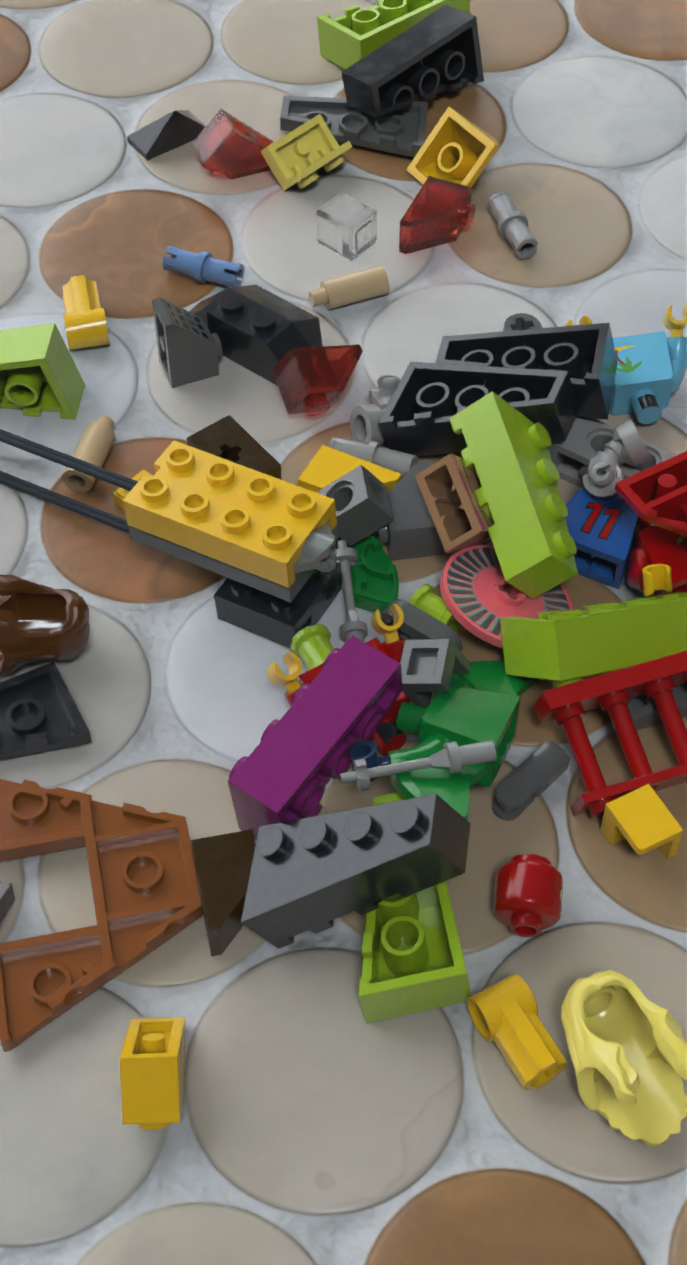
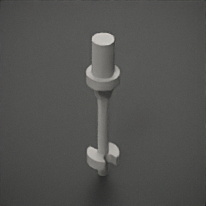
[336,540,368,642]
[340,740,497,791]

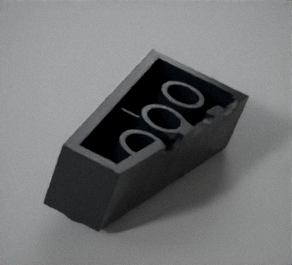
[341,5,484,118]
[436,323,618,420]
[241,794,471,949]

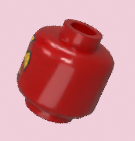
[493,854,564,937]

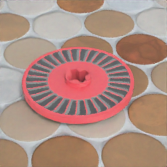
[440,545,573,648]

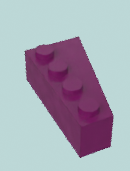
[228,635,403,839]

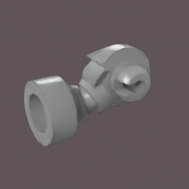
[350,374,400,444]
[582,419,652,498]

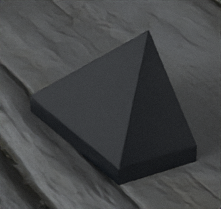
[127,110,208,161]

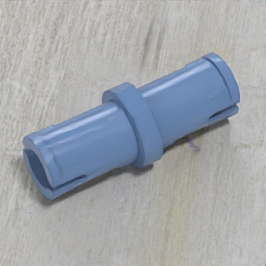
[162,245,245,287]

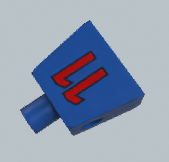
[565,488,639,590]

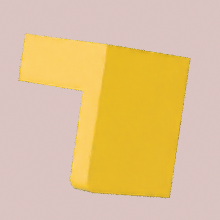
[600,784,683,859]

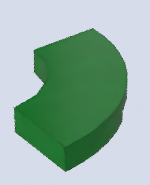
[335,534,399,614]

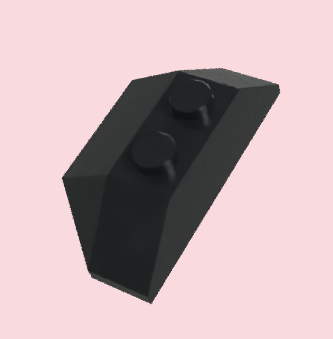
[189,285,326,399]

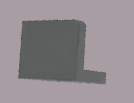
[400,639,471,707]

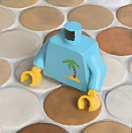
[564,304,687,424]

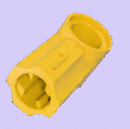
[62,275,110,350]
[466,973,567,1090]

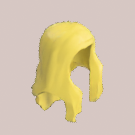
[561,970,687,1147]

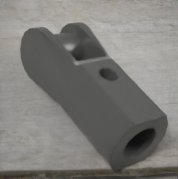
[492,740,570,821]

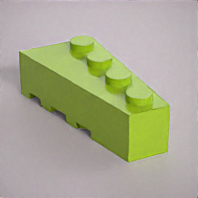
[317,0,470,69]
[0,323,85,420]
[449,391,578,599]
[500,592,687,688]
[358,792,471,1023]

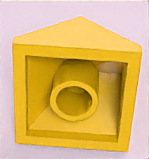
[406,107,500,211]

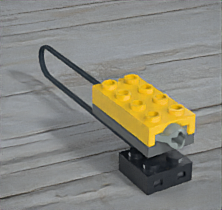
[0,429,343,648]

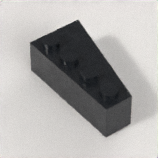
[378,362,580,456]

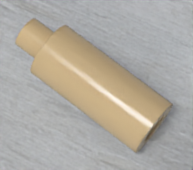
[308,265,390,310]
[62,415,115,492]

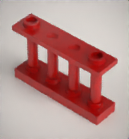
[533,651,687,818]

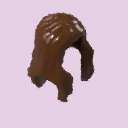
[0,575,90,675]

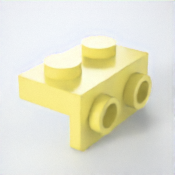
[260,114,353,190]

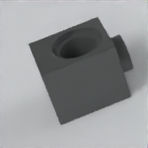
[318,465,394,546]

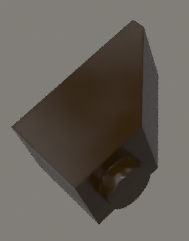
[191,829,256,957]

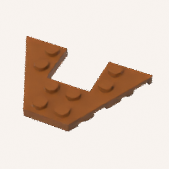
[0,779,203,1052]

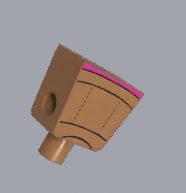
[415,454,495,553]

